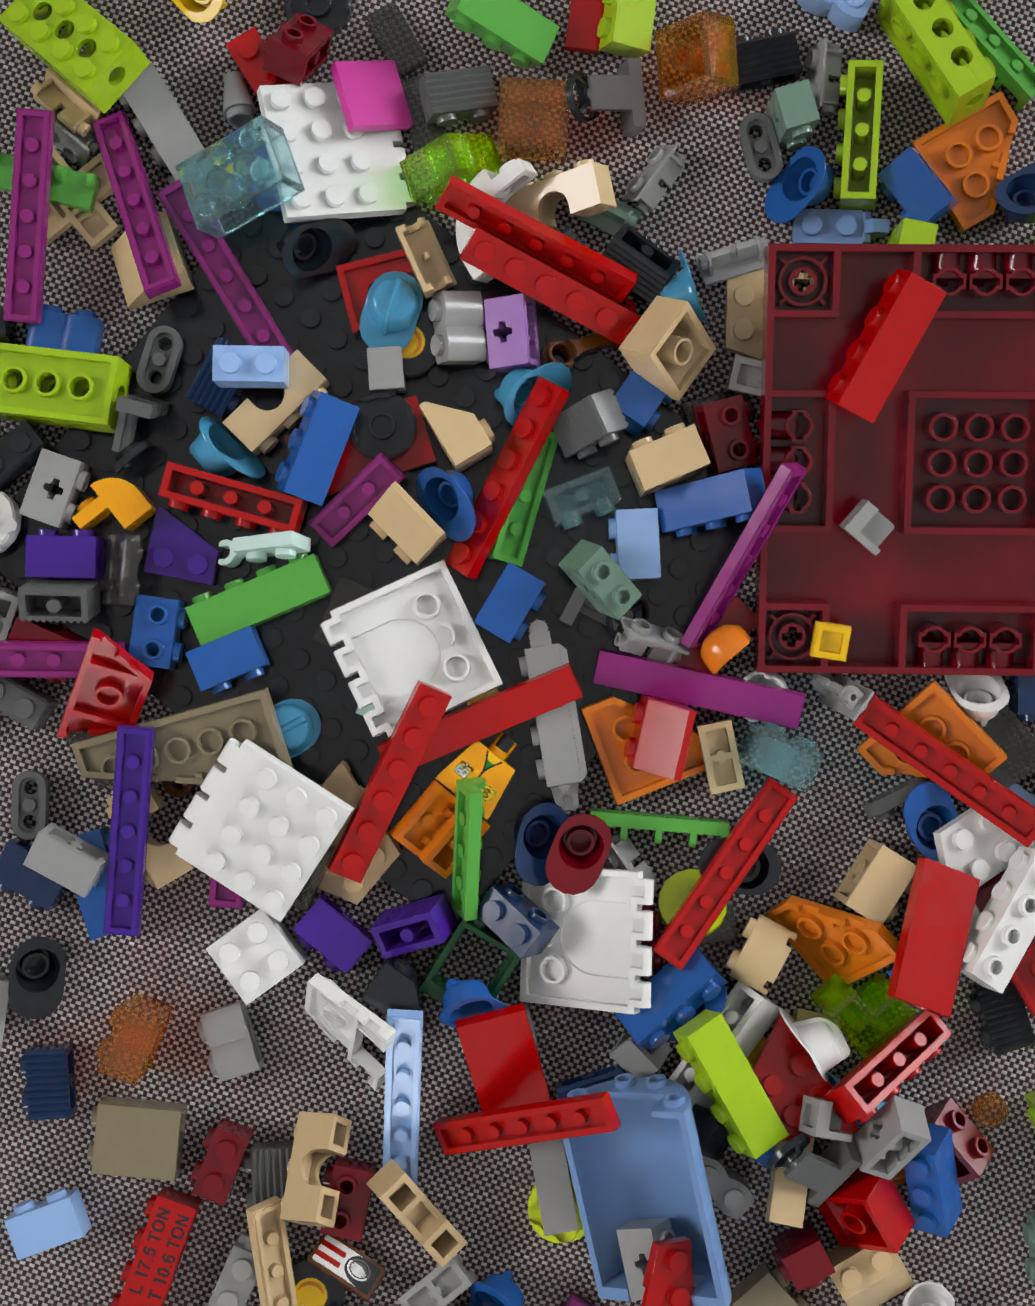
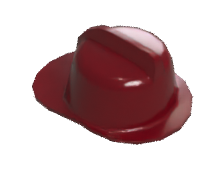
[545,813,612,895]

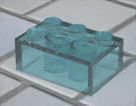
[175,115,305,239]

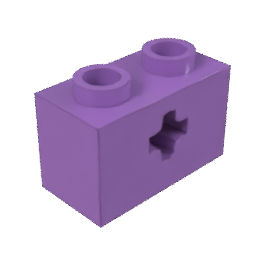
[483,293,541,373]

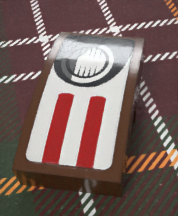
[307,1234,387,1302]

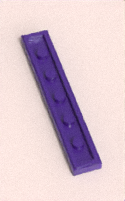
[103,724,156,937]

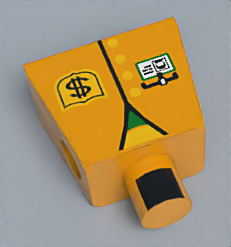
[435,732,517,819]

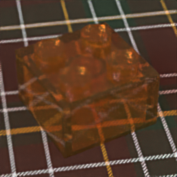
[655,10,739,107]
[497,77,569,162]
[95,992,175,1086]

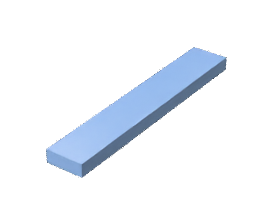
[383,1009,423,1186]

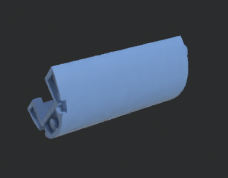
[563,1073,732,1306]

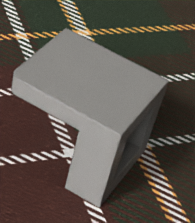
[367,346,406,394]
[839,499,894,556]
[609,1032,672,1077]
[798,1095,853,1142]

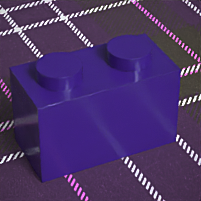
[25,529,104,580]
[293,894,374,974]
[370,894,457,959]

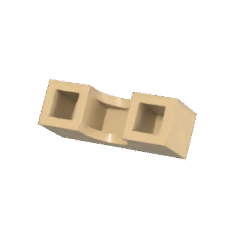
[505,159,617,229]
[222,349,330,456]
[105,784,196,889]
[280,1111,352,1228]
[366,1158,468,1268]

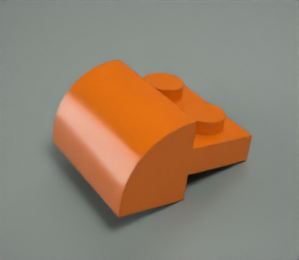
[389,780,491,879]

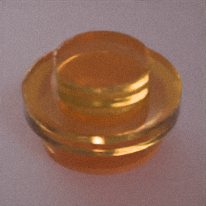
[972,1092,1008,1128]

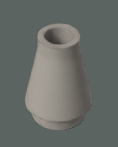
[223,71,257,127]

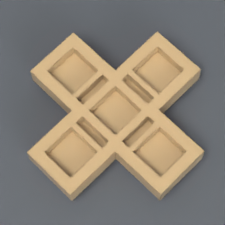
[47,147,121,251]

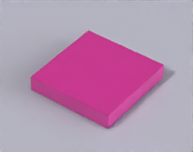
[330,60,413,132]

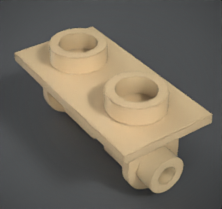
[30,68,101,137]

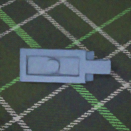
[792,209,890,244]

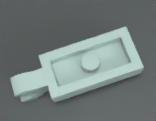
[218,530,311,568]

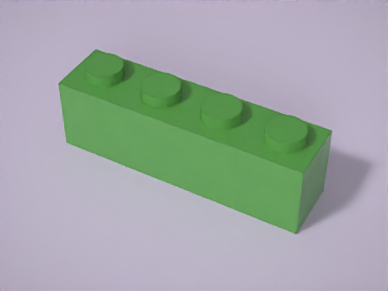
[185,553,334,646]

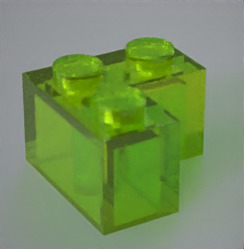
[399,133,502,205]
[810,972,916,1058]

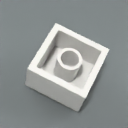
[206,909,308,1006]

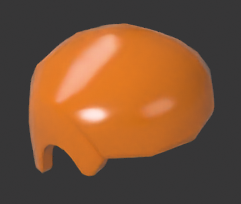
[701,624,752,674]

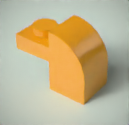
[72,478,157,531]

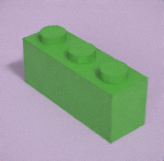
[444,0,560,69]

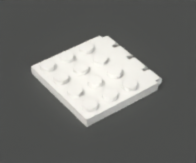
[257,82,417,223]
[320,560,503,738]
[168,738,354,922]
[520,868,654,1015]

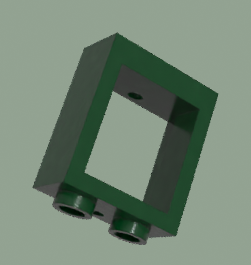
[419,916,520,1004]

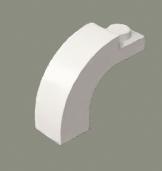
[456,158,538,283]

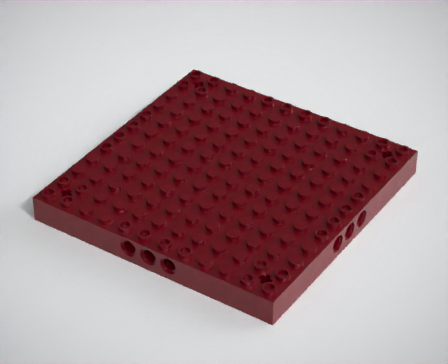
[753,243,1035,676]

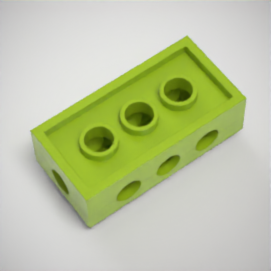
[0,0,151,114]
[876,0,996,128]
[0,342,133,434]

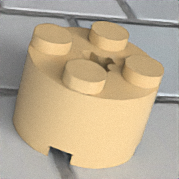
[725,914,798,996]

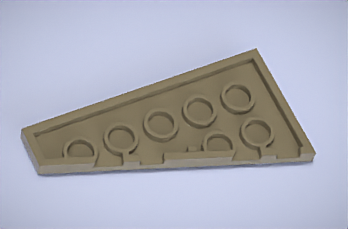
[71,687,293,785]

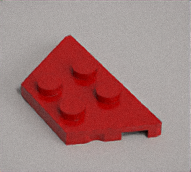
[56,628,154,738]
[751,1014,860,1142]

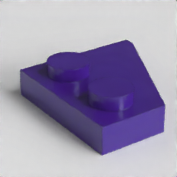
[144,506,221,586]

